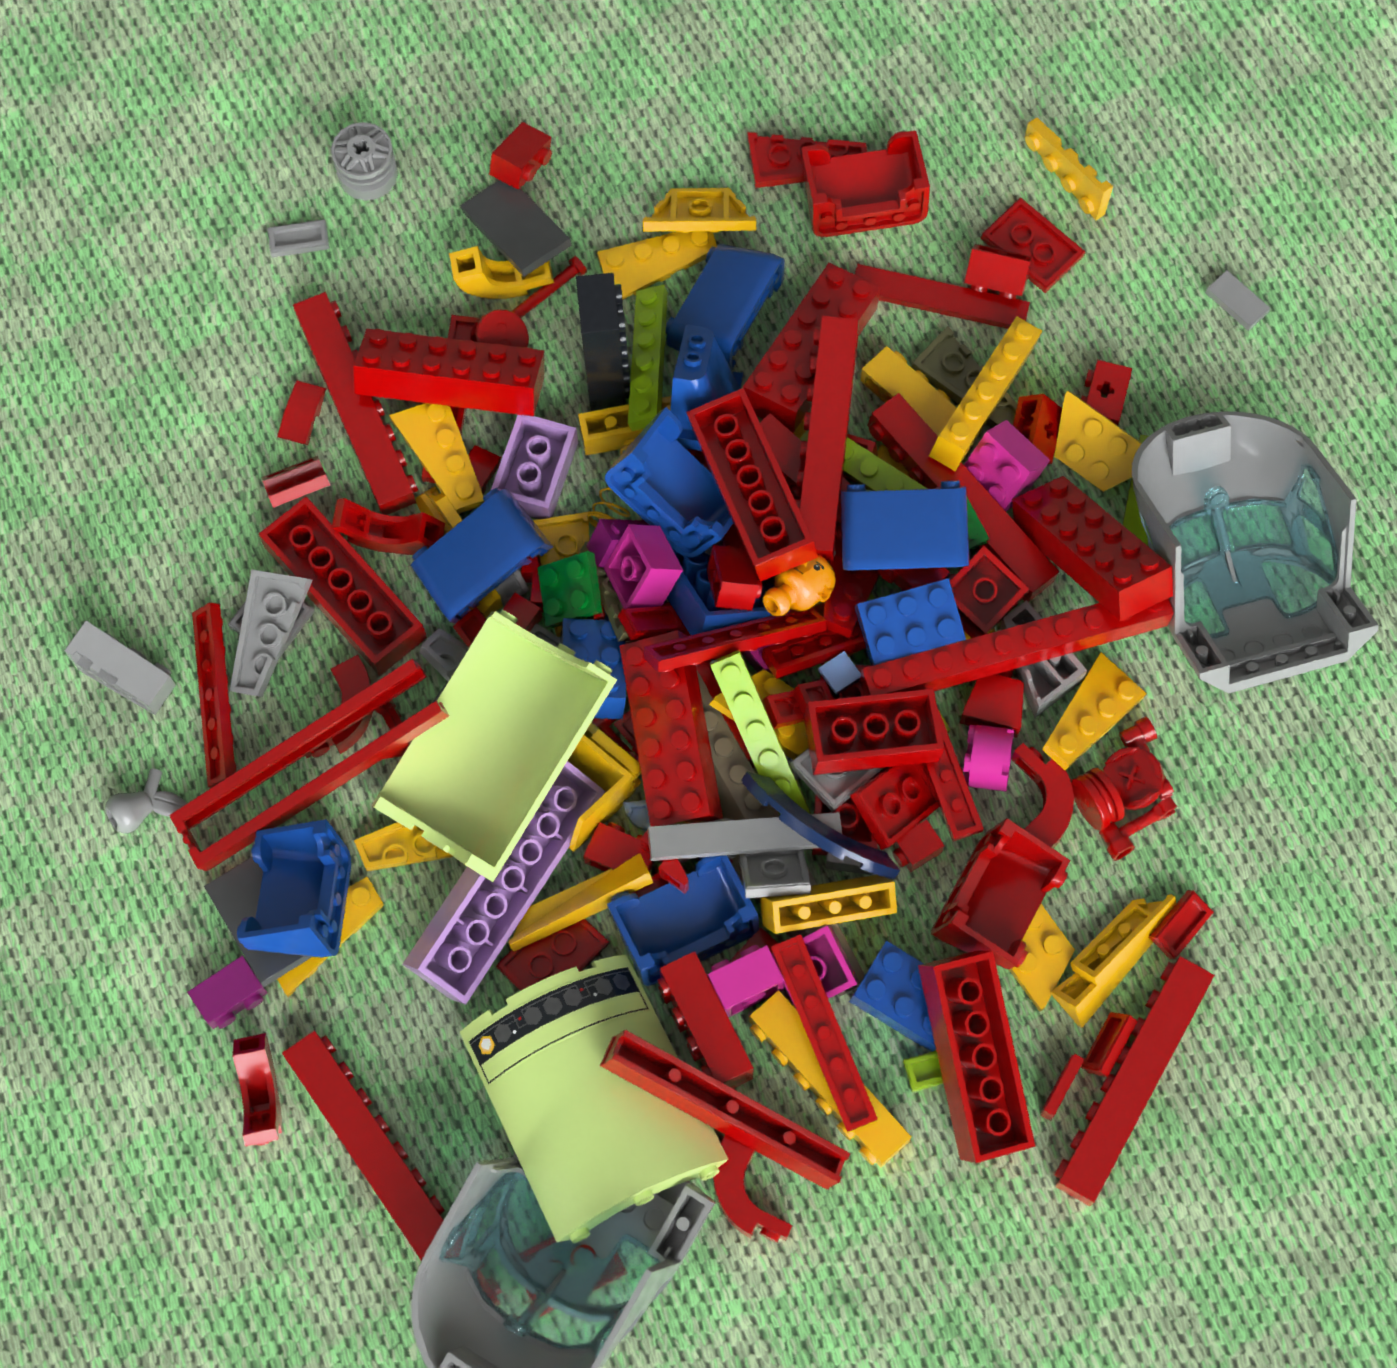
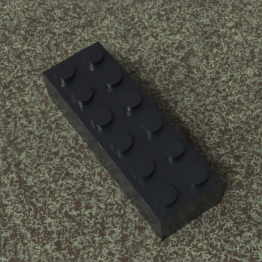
[576,273,630,411]

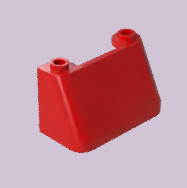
[801,130,930,237]
[931,818,1070,969]

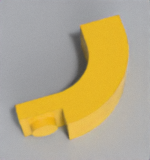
[449,246,554,299]

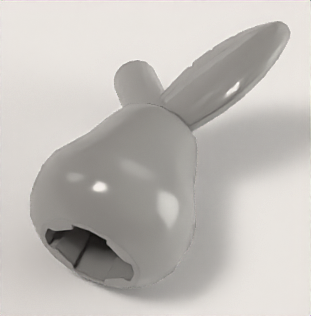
[105,769,187,833]

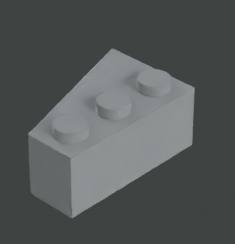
[999,600,1087,718]
[64,621,176,715]

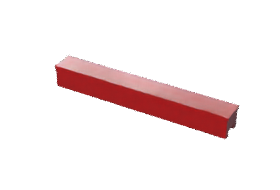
[599,1030,851,1190]

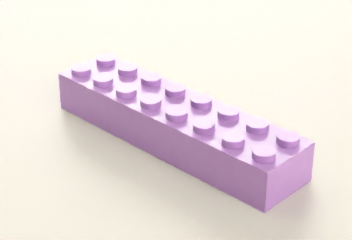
[402,761,605,1005]

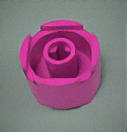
[963,725,1014,792]

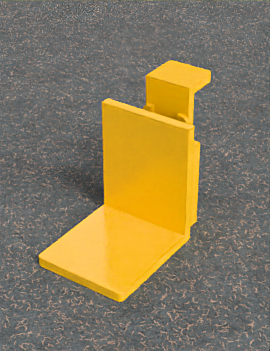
[568,723,641,852]

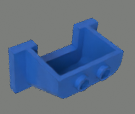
[670,325,743,451]

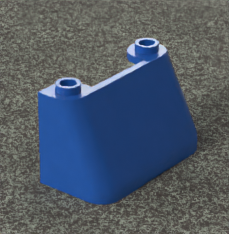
[666,244,785,371]
[605,407,734,558]
[840,481,969,570]
[411,488,554,623]
[237,819,351,958]
[607,855,759,986]

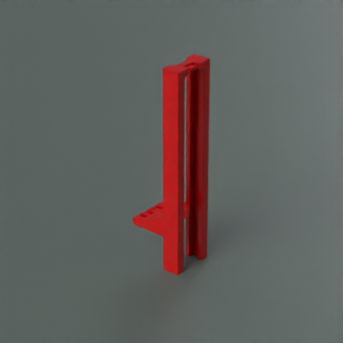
[169,659,450,872]

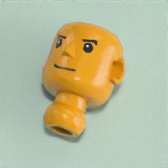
[763,554,836,616]

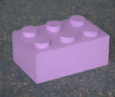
[491,415,578,519]

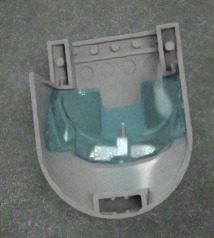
[1132,411,1379,693]
[411,1153,715,1368]

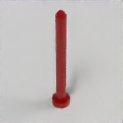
[511,256,587,318]

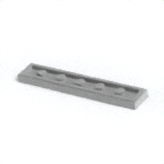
[647,812,842,861]

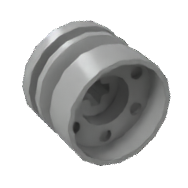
[331,122,398,201]

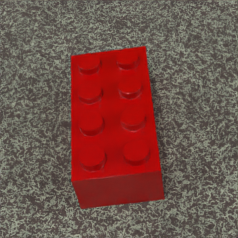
[804,689,945,775]
[657,951,754,1089]

